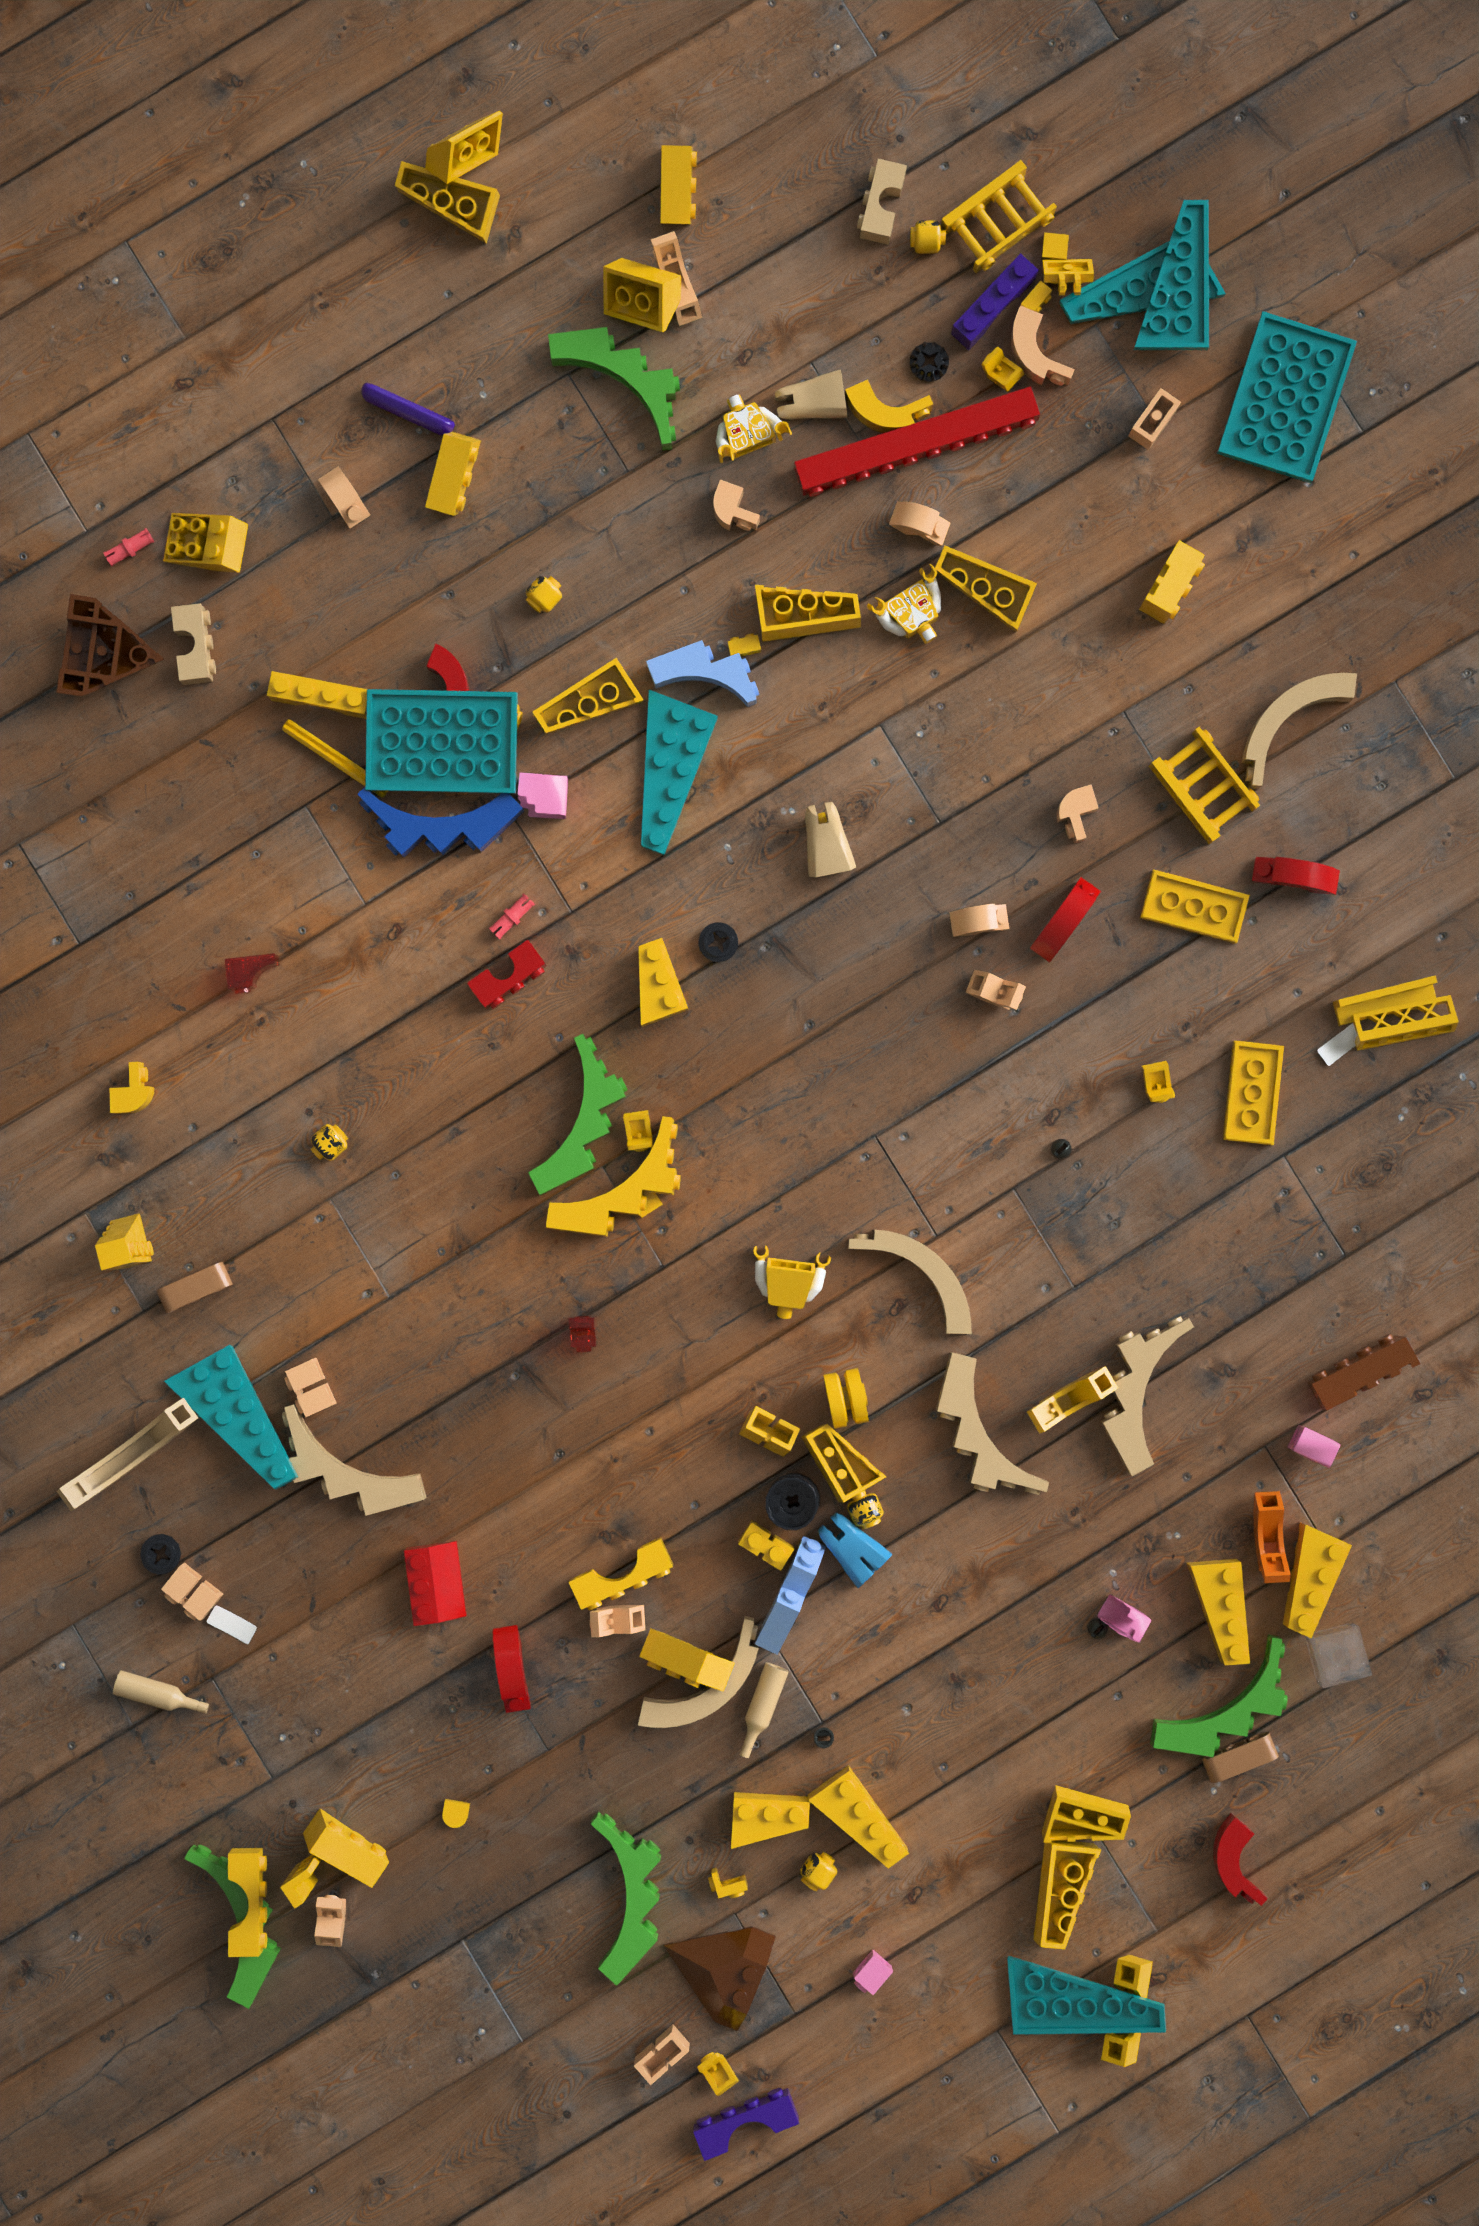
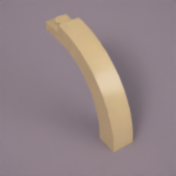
[1241,673,1357,790]
[848,1230,972,1334]
[56,1398,198,1512]
[638,1616,759,1728]

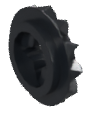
[909,342,949,382]
[698,922,738,962]
[140,1534,182,1575]

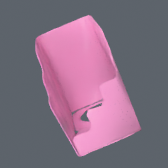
[518,773,568,819]
[1287,1425,1341,1468]
[1097,1594,1151,1643]

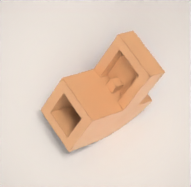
[318,466,370,528]
[713,480,760,531]
[889,501,950,546]
[1057,785,1098,844]
[949,904,1009,937]
[966,970,1026,1010]
[589,1605,646,1637]
[314,1895,346,1947]

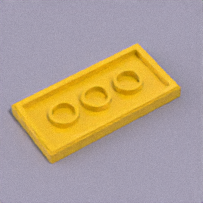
[1140,869,1250,944]
[1223,1040,1284,1145]

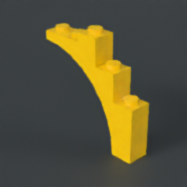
[546,1116,681,1237]

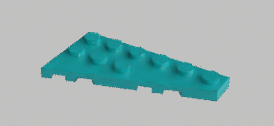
[1133,200,1209,350]
[1059,241,1226,324]
[641,690,718,855]
[164,1345,298,1490]
[1007,1956,1167,2035]

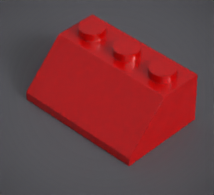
[404,1541,467,1626]

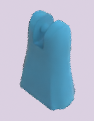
[818,1512,893,1588]

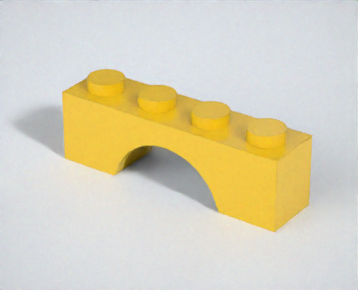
[267,671,367,719]
[569,1537,673,1611]
[228,1848,267,1957]
[1101,1955,1153,2067]

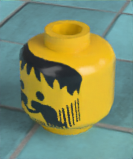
[910,220,946,254]
[525,576,562,613]
[311,1124,348,1161]
[847,1490,884,1530]
[800,1852,838,1892]

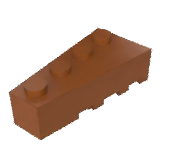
[1308,1334,1421,1411]

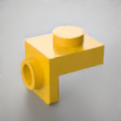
[981,347,1024,392]
[1142,1061,1175,1103]
[623,1110,653,1152]
[708,1868,748,1899]
[697,2052,739,2096]

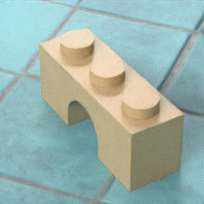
[857,159,907,245]
[171,603,216,685]

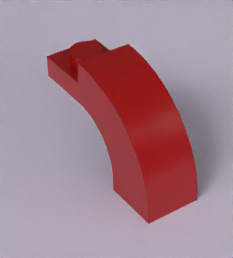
[426,643,469,691]
[1252,857,1340,895]
[493,1625,531,1713]

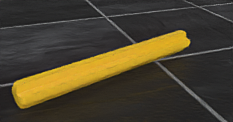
[282,719,388,797]

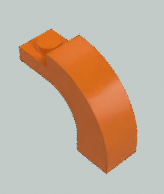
[1253,1491,1291,1583]

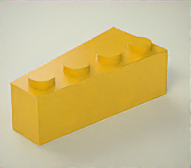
[395,161,500,244]
[935,545,1037,632]
[755,585,861,642]
[532,658,643,735]
[95,1213,154,1270]
[1283,1522,1352,1638]
[1187,1559,1250,1666]
[808,1765,909,1869]
[1033,1840,1101,1949]

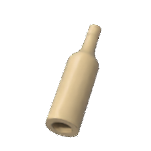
[739,1662,789,1758]
[113,1670,209,1714]

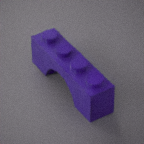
[951,253,1039,350]
[693,2088,799,2161]

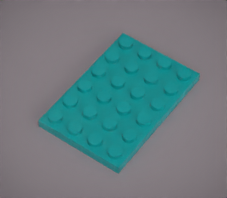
[1217,311,1357,483]
[365,689,518,793]

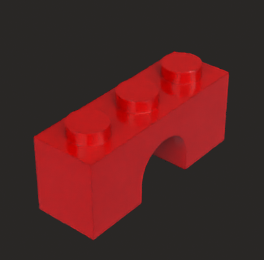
[467,940,547,1010]

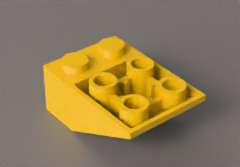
[163,513,248,573]

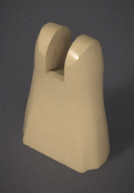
[775,369,847,420]
[805,802,856,877]

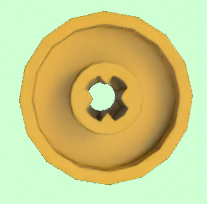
[823,1368,869,1429]

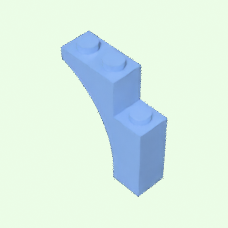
[646,640,759,707]
[755,1536,826,1655]

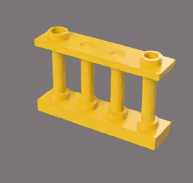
[941,160,1057,273]
[1148,727,1260,844]

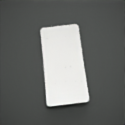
[1317,1023,1357,1066]
[206,1605,257,1644]

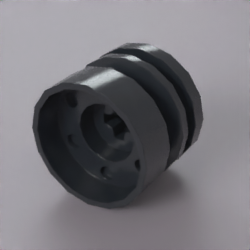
[765,1473,820,1530]

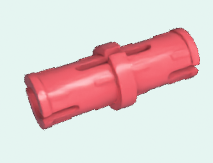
[103,528,155,567]
[489,893,535,939]

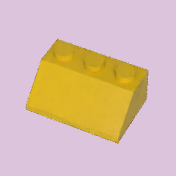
[425,111,503,184]
[603,258,681,332]

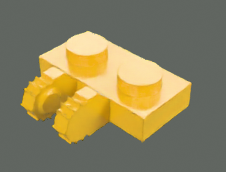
[1042,259,1094,295]

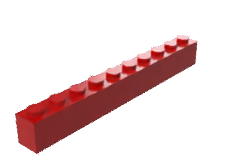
[794,386,1040,497]

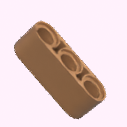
[156,1262,233,1314]
[1202,1732,1279,1783]

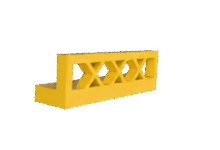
[1333,975,1438,1026]
[1352,995,1459,1051]
[280,1854,322,1909]

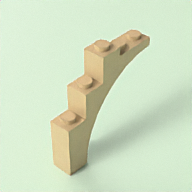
[1100,1316,1194,1476]
[936,1352,1049,1495]
[282,1404,427,1516]

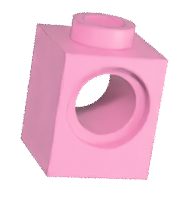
[853,1949,893,1995]

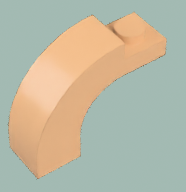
[651,231,702,326]
[1011,306,1075,386]

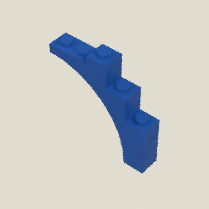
[358,787,525,858]

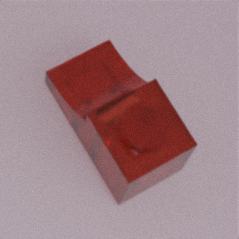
[225,953,280,994]
[569,1316,597,1352]

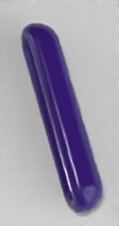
[361,383,455,436]

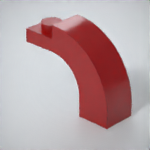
[1030,877,1101,963]
[1213,1813,1268,1906]

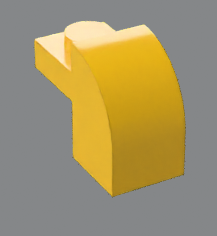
[109,1062,154,1114]

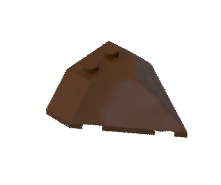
[56,594,164,697]
[663,1926,776,2031]

